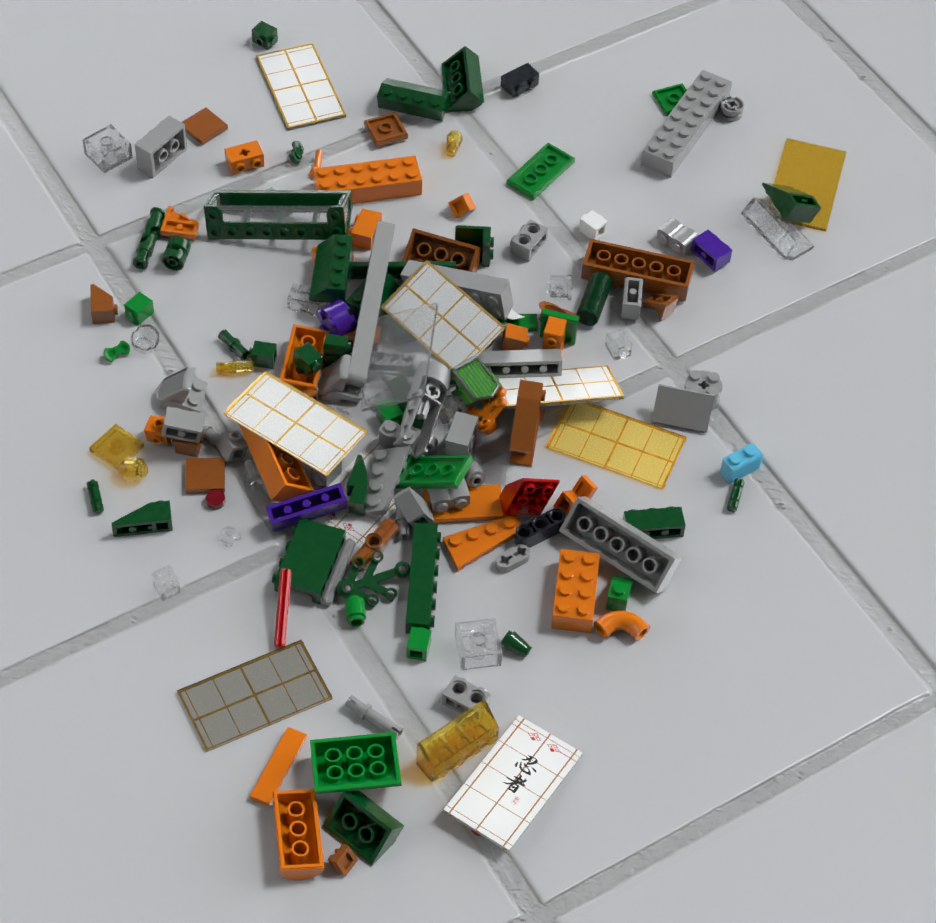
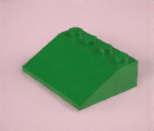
[310,732,402,795]

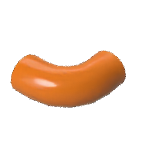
[593,610,650,641]

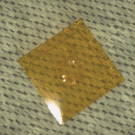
[89,424,144,470]

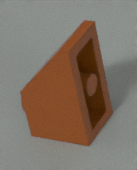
[90,284,118,324]

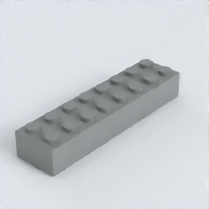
[641,70,732,177]

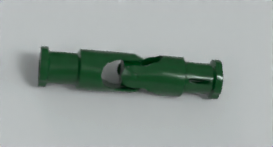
[132,207,165,270]

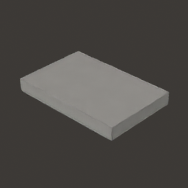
[652,384,715,432]

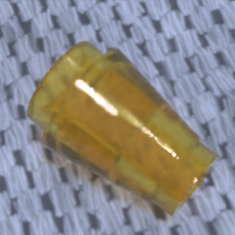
[446,131,463,157]

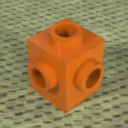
[144,415,173,445]

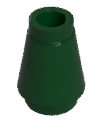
[501,630,532,658]

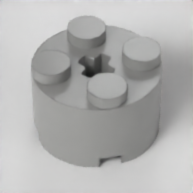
[684,370,723,409]

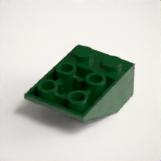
[762,183,821,223]

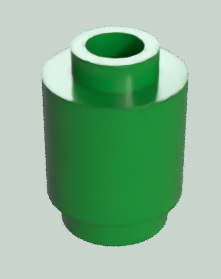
[344,595,366,627]

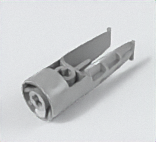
[393,361,452,459]

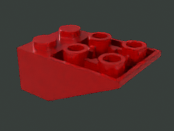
[499,478,560,517]

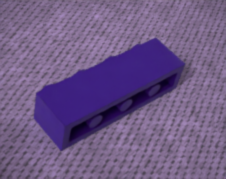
[266,483,347,532]

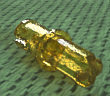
[216,360,254,374]

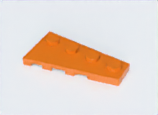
[443,516,521,572]

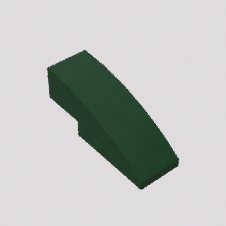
[347,454,368,516]

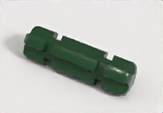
[727,478,745,513]
[86,479,104,514]

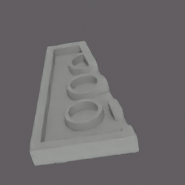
[365,445,413,517]

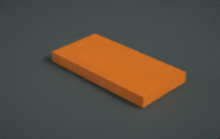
[423,484,504,524]

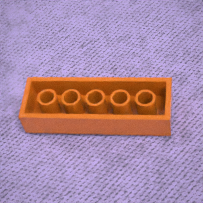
[313,155,422,204]
[238,424,314,502]

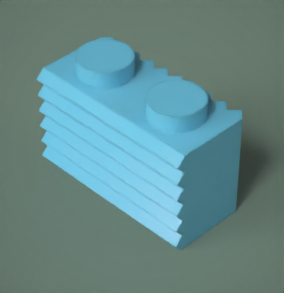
[720,443,763,484]

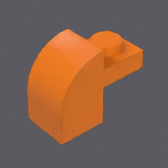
[553,475,598,517]

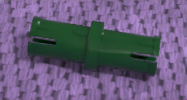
[218,329,249,360]

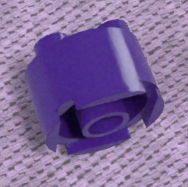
[316,299,357,336]

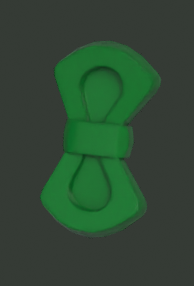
[103,340,130,362]

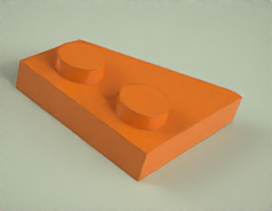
[160,206,199,240]

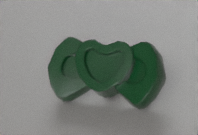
[288,141,304,164]

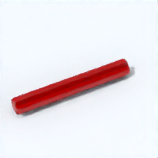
[274,569,292,648]

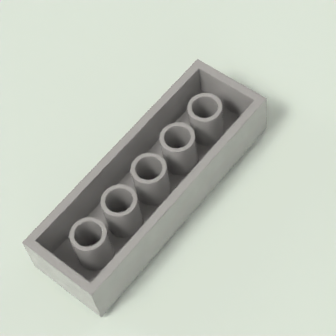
[400,260,513,320]
[559,496,683,593]

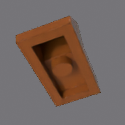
[642,293,678,321]

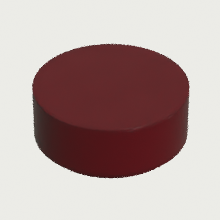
[206,490,226,509]

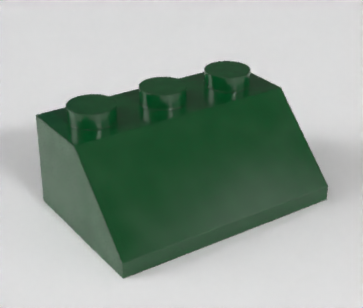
[345,273,401,327]
[323,790,404,865]

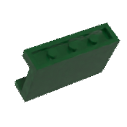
[272,518,346,604]

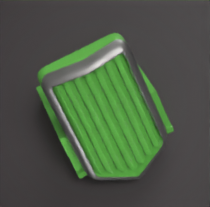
[451,356,502,404]

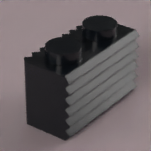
[500,62,539,97]

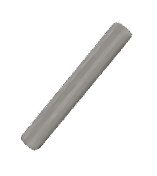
[320,538,356,606]

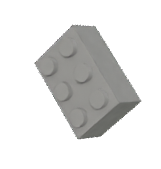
[135,115,187,178]

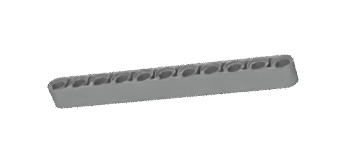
[346,220,395,388]

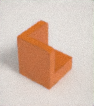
[448,193,476,218]

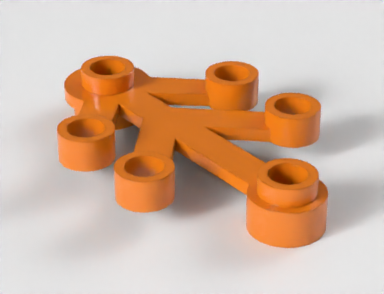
[464,386,507,435]

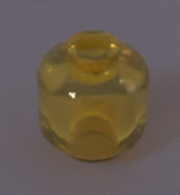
[118,456,148,482]

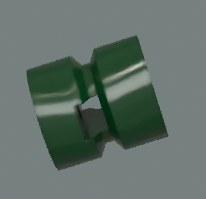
[161,236,191,271]

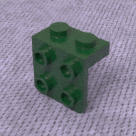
[455,225,494,267]

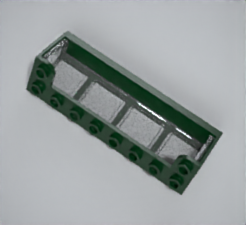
[204,190,353,240]

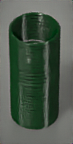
[576,272,613,326]

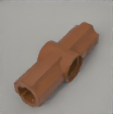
[350,518,399,572]

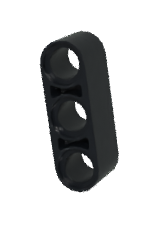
[515,508,566,548]

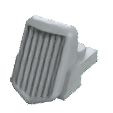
[316,355,362,403]
[155,366,208,413]

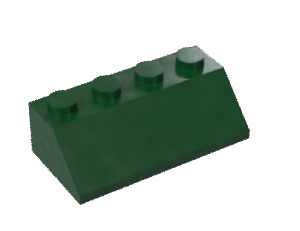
[441,46,484,112]
[377,78,451,122]
[309,234,353,303]

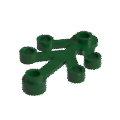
[336,550,410,607]

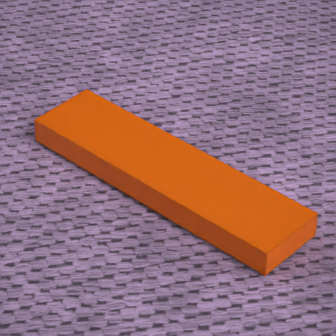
[250,727,307,807]

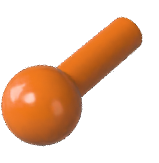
[309,150,323,179]

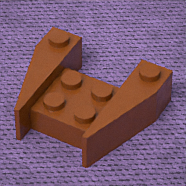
[509,380,546,467]

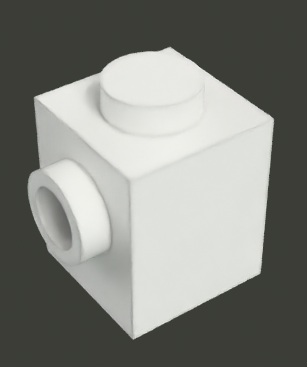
[579,210,608,240]

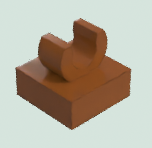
[328,844,358,877]

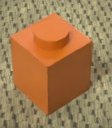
[500,323,530,350]

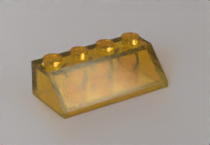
[416,699,499,782]

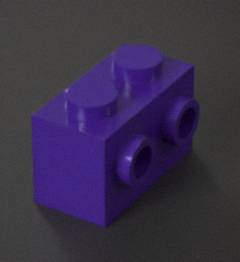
[691,229,732,271]

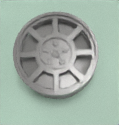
[719,96,744,122]

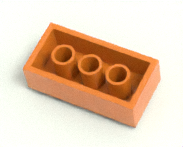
[551,549,600,633]

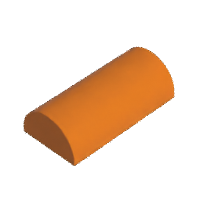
[279,324,330,392]
[272,789,324,880]

